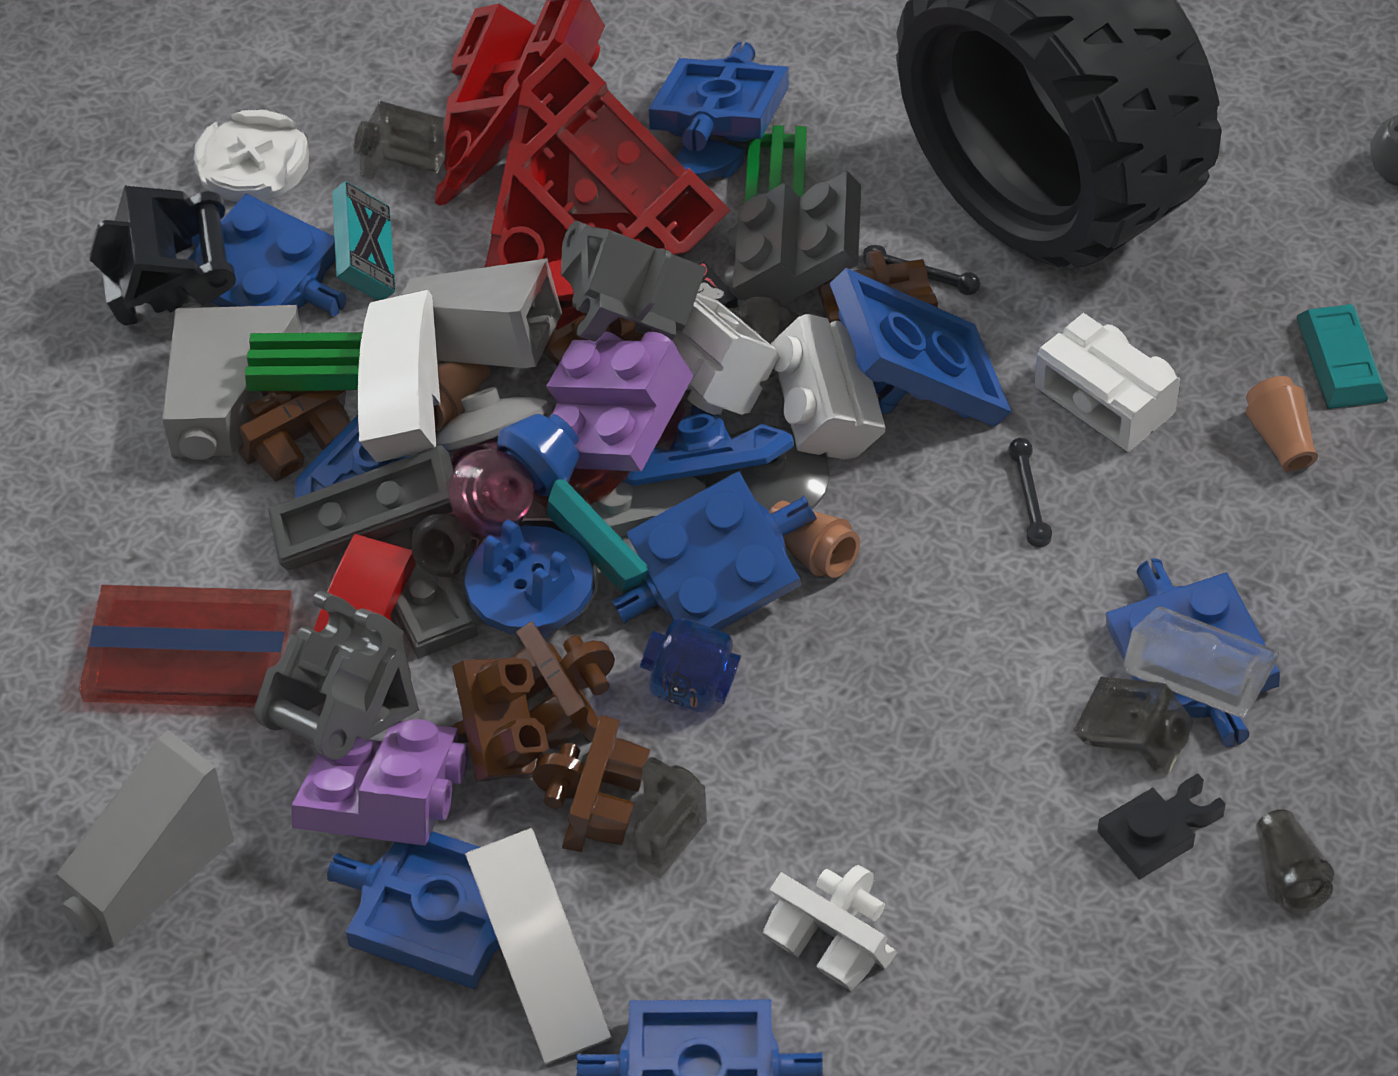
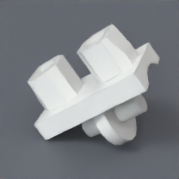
[763,865,897,992]

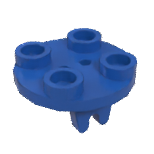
[464,519,595,640]

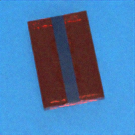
[79,585,294,708]

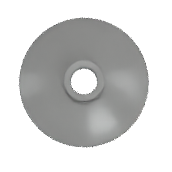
[436,387,550,451]

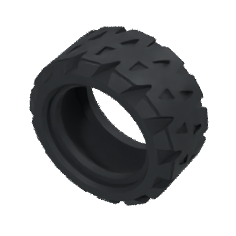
[896,0,1222,267]

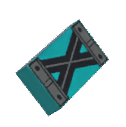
[332,181,396,301]

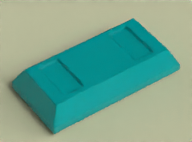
[1296,304,1388,409]
[547,479,648,594]

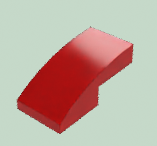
[314,534,416,632]

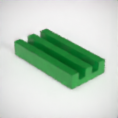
[745,125,807,203]
[245,332,363,391]

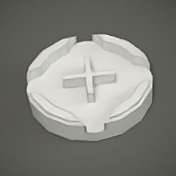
[194,110,309,203]

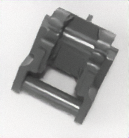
[561,221,707,342]
[254,591,419,760]

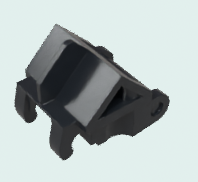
[89,185,236,326]

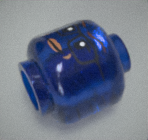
[640,618,742,712]

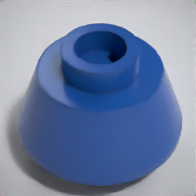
[497,414,579,496]

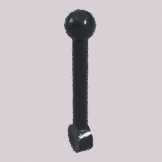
[863,245,980,295]
[1008,438,1052,547]

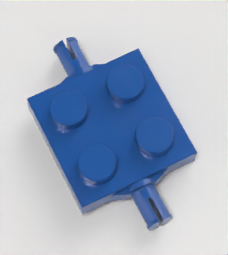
[648,42,789,151]
[188,194,346,316]
[611,471,817,645]
[1106,558,1280,747]
[327,831,501,990]
[577,999,823,1076]

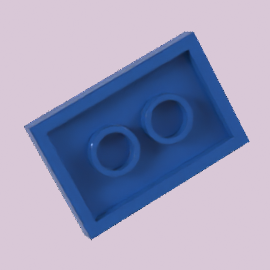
[830,268,1012,426]

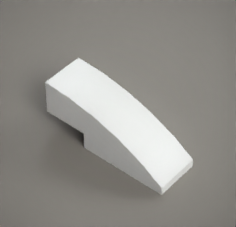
[358,290,440,462]
[465,828,612,1065]

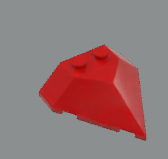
[434,0,605,205]
[485,41,731,267]

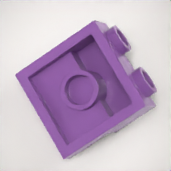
[546,331,694,472]
[291,719,468,846]

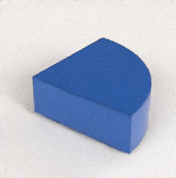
[675,138,744,181]

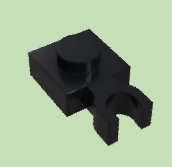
[1097,773,1226,880]

